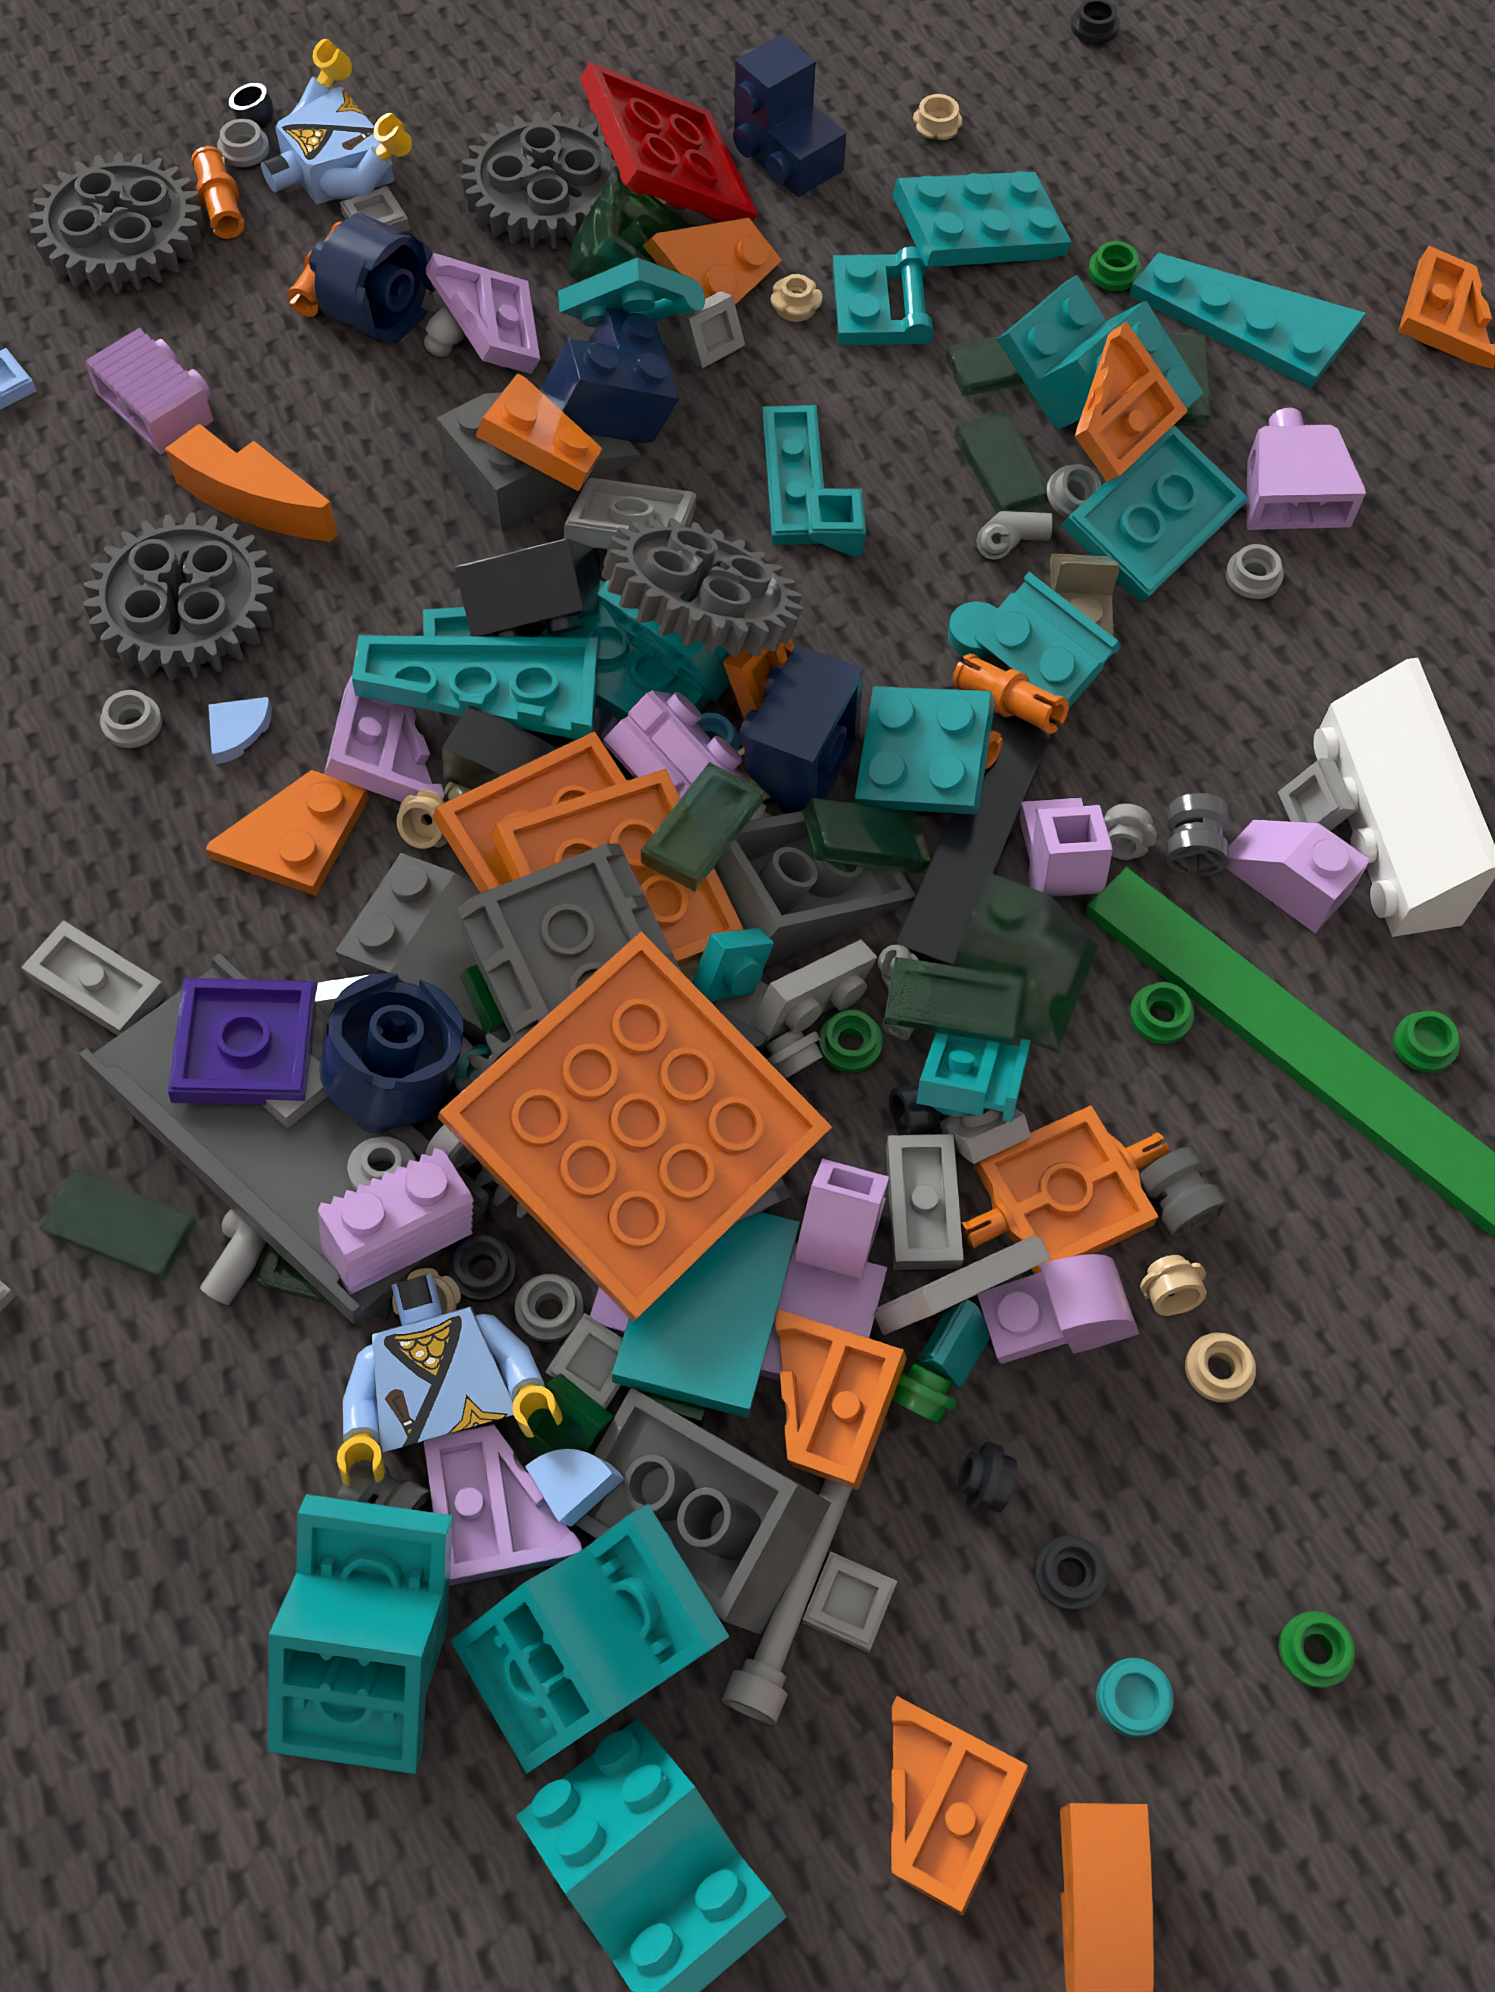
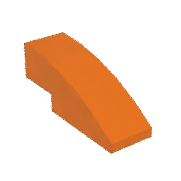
[165,423,338,542]
[1060,1803,1154,1992]

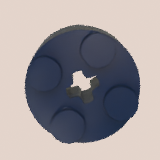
[309,213,435,343]
[319,973,463,1134]

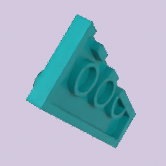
[1129,253,1366,389]
[352,635,599,739]

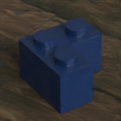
[733,34,847,197]
[543,308,680,443]

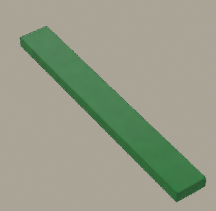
[1084,867,1495,1237]

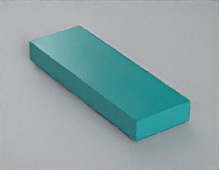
[762,405,824,545]

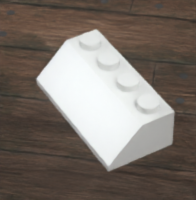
[1314,658,1495,937]

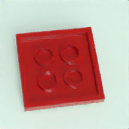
[580,62,758,223]

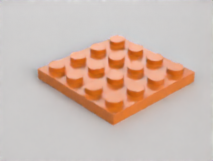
[438,931,832,1322]

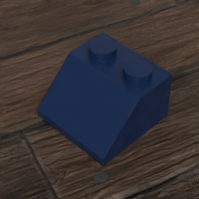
[739,644,863,813]

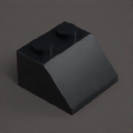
[455,538,600,637]

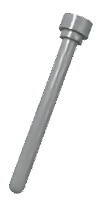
[721,1479,852,1725]

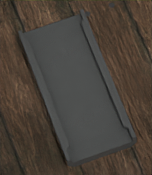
[455,843,791,1226]
[79,954,489,1324]

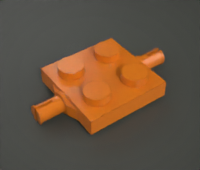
[961,1105,1170,1274]

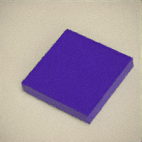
[168,978,317,1105]

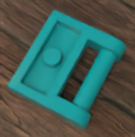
[832,246,934,345]
[558,257,705,328]

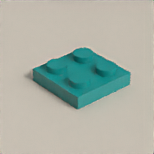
[855,686,995,815]

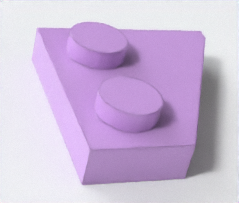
[426,253,540,374]
[324,675,444,802]
[424,1425,582,1586]

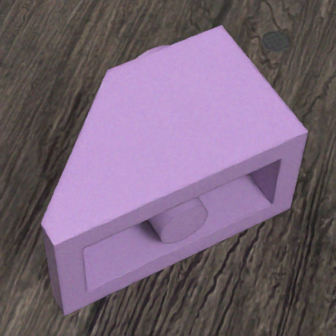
[1226,820,1370,934]

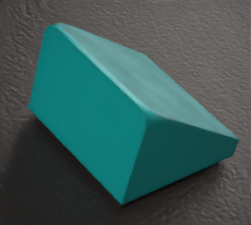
[805,488,866,557]
[917,1299,990,1387]

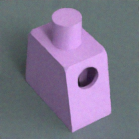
[1246,408,1366,530]

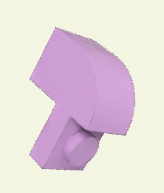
[1019,798,1113,898]
[795,1159,889,1280]
[977,1254,1139,1364]

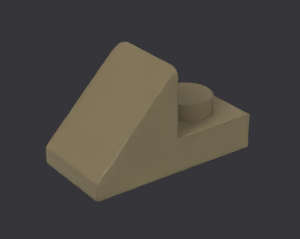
[1050,553,1119,636]

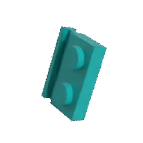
[973,572,1121,708]
[916,1023,1031,1122]

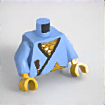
[261,39,412,204]
[337,1273,563,1486]

